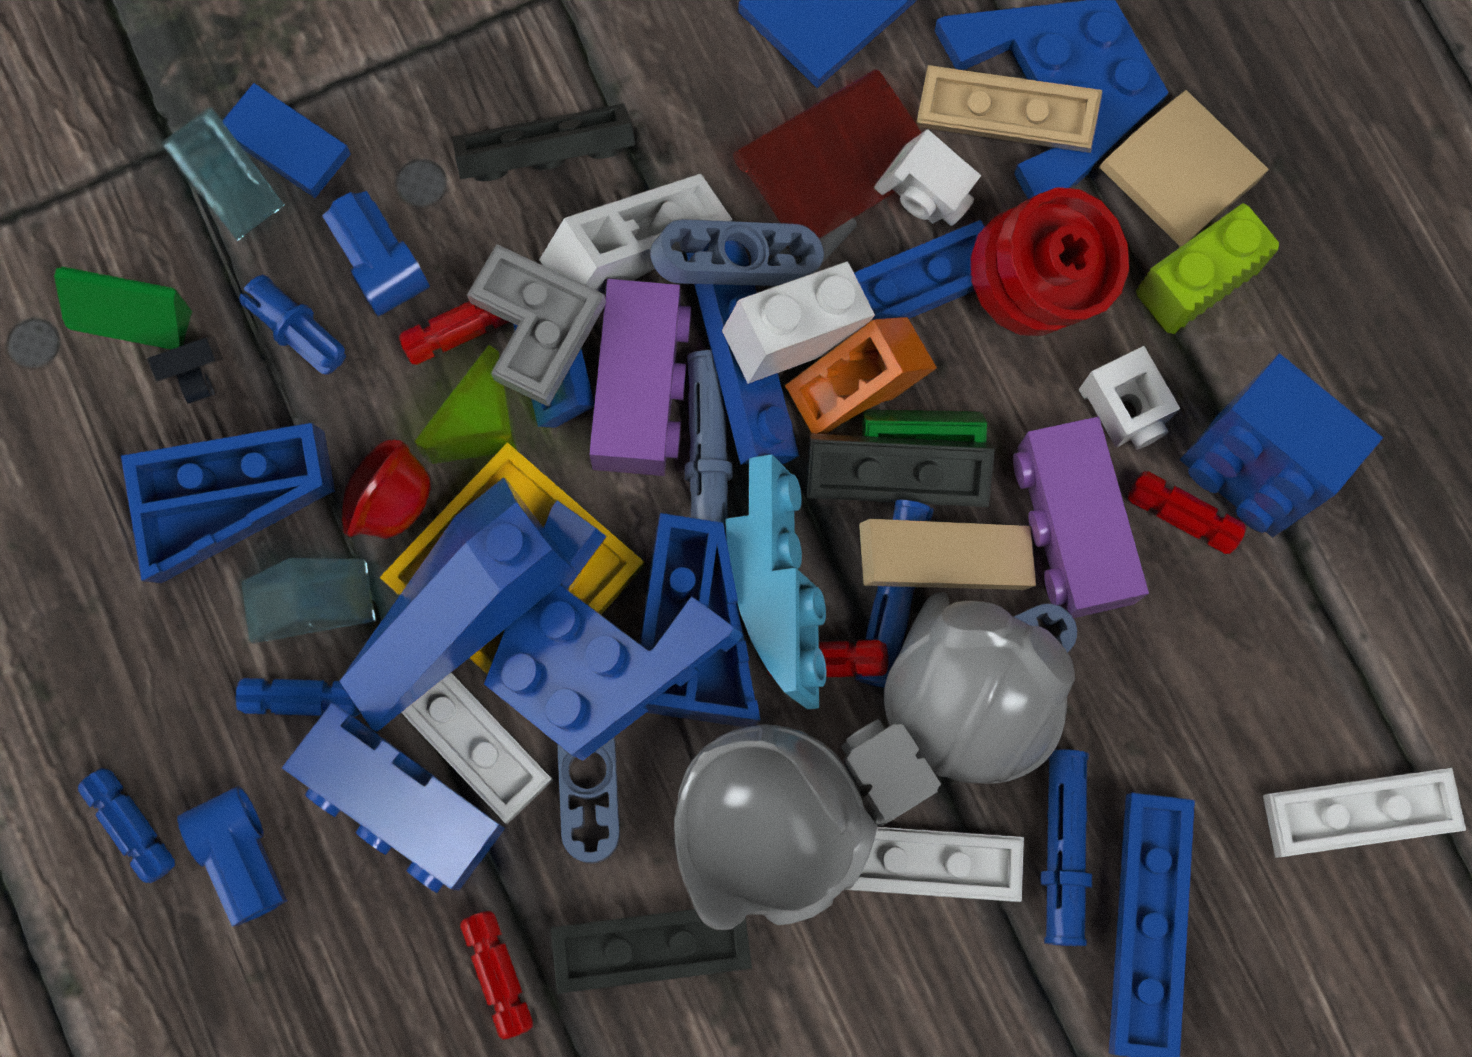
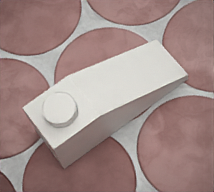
[539,174,732,295]

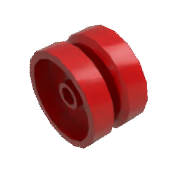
[971,187,1129,336]

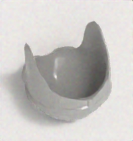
[884,592,1075,784]
[674,724,878,930]

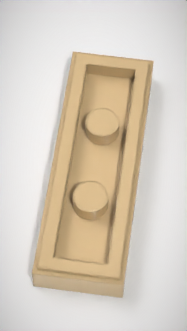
[917,65,1102,153]
[859,519,1036,590]

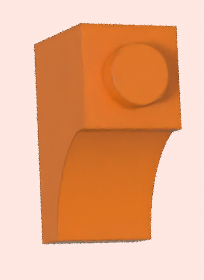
[785,317,937,434]

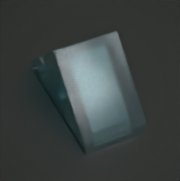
[161,107,284,241]
[241,558,375,644]

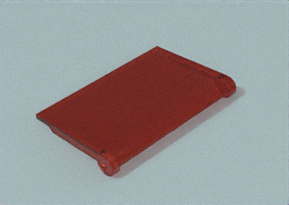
[733,69,922,239]

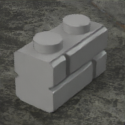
[841,719,941,827]

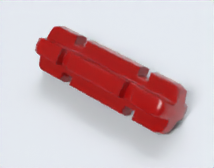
[399,301,509,365]
[1128,471,1246,554]
[766,640,889,677]
[460,911,533,1040]

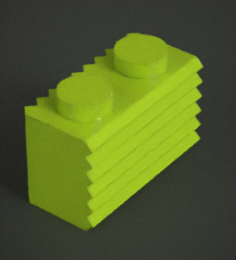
[1135,203,1279,334]

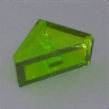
[414,345,517,464]

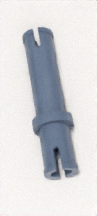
[684,350,733,533]

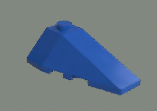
[340,477,577,732]

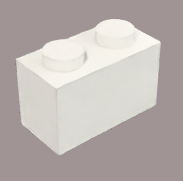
[722,261,875,384]

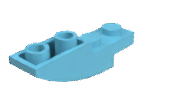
[726,454,827,709]

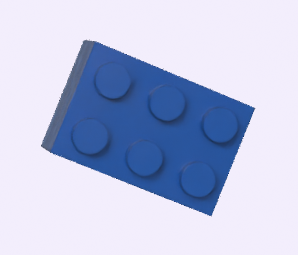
[1179,353,1383,538]

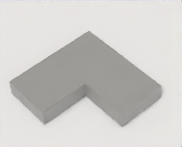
[467,244,606,406]

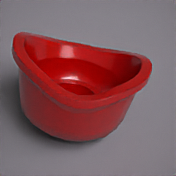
[342,440,431,539]

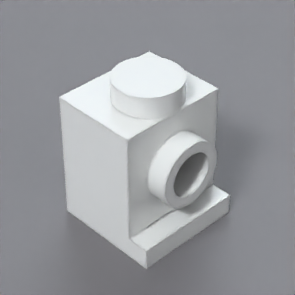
[874,129,981,226]
[1079,346,1180,450]

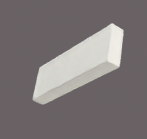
[401,673,553,824]
[1263,768,1466,858]
[845,827,1024,902]

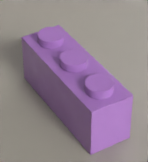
[589,279,691,476]
[1013,416,1149,618]

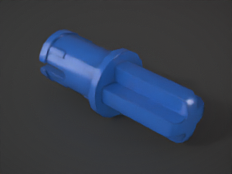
[239,275,346,375]

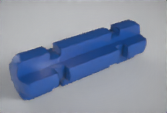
[235,678,360,717]
[78,768,175,883]

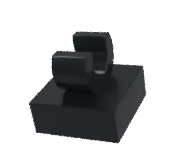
[147,337,224,404]

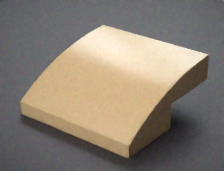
[1099,90,1269,247]

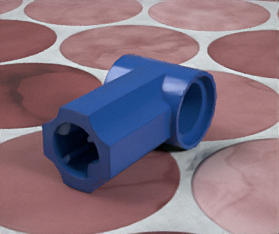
[322,191,430,317]
[177,786,288,927]

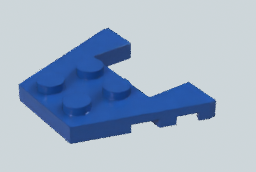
[934,0,1169,199]
[484,500,744,761]

